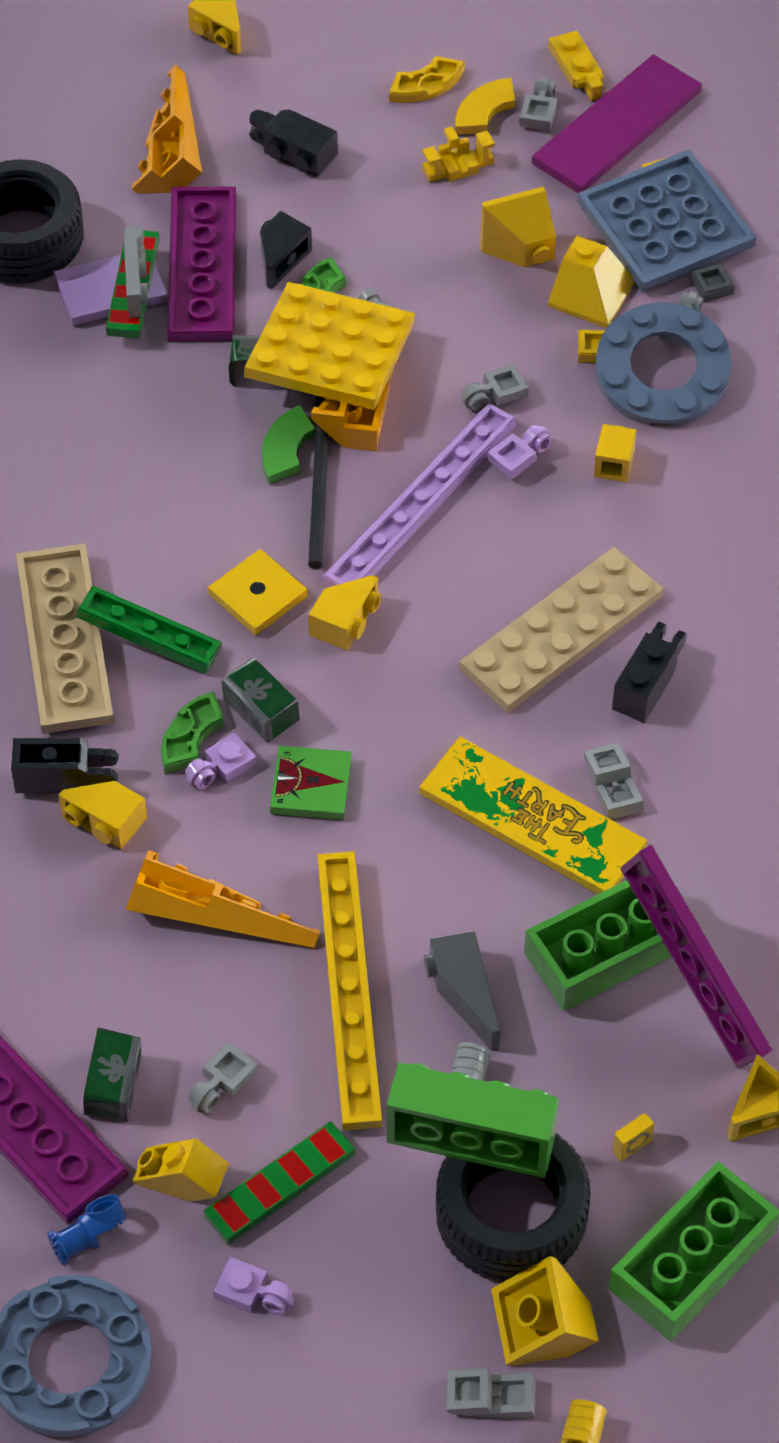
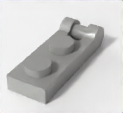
[123,225,148,318]

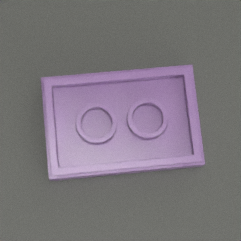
[54,255,168,326]

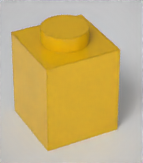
[593,424,637,483]

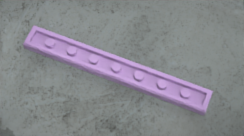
[323,403,516,587]

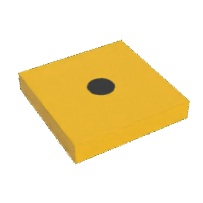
[208,548,308,636]

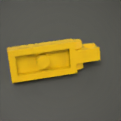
[548,30,604,102]

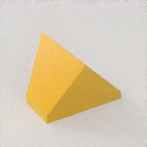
[728,1054,779,1142]

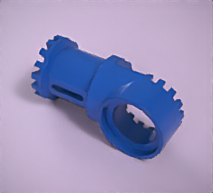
[47,1194,127,1265]

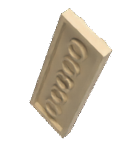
[16,543,114,734]
[459,546,664,713]

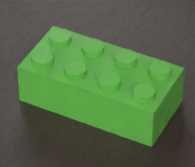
[524,880,671,1012]
[387,1062,559,1178]
[609,1161,779,1342]

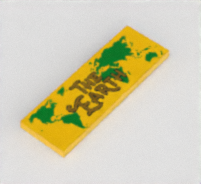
[419,736,647,894]

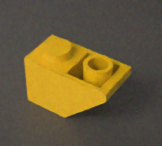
[187,0,241,55]
[308,575,382,650]
[58,781,148,849]
[132,1138,229,1202]

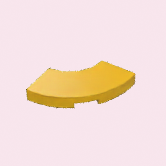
[389,56,465,103]
[455,78,515,135]

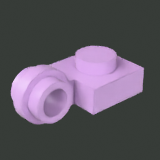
[488,425,552,480]
[185,732,256,790]
[213,1257,294,1315]

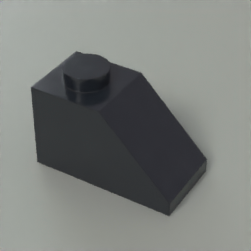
[260,210,312,289]

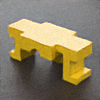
[422,126,495,182]

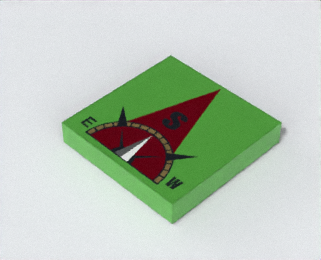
[270,746,352,820]

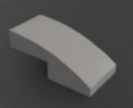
[584,742,644,820]
[446,1368,536,1418]

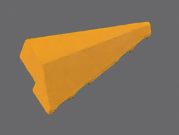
[131,65,202,194]
[311,368,394,452]
[125,850,320,948]

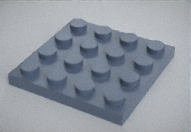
[577,149,756,292]

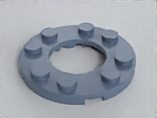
[596,302,732,426]
[0,1275,152,1437]

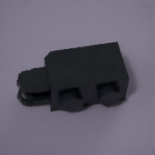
[249,109,338,178]
[612,621,687,723]
[11,738,119,793]

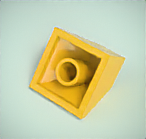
[480,187,556,267]
[548,236,635,328]
[491,1256,599,1366]

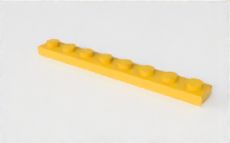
[317,851,382,1131]

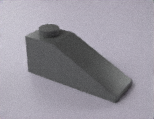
[424,931,500,1051]

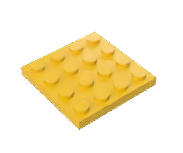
[244,282,415,410]

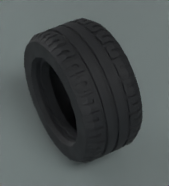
[0,159,84,284]
[436,1133,591,1282]

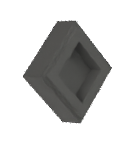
[691,263,735,302]

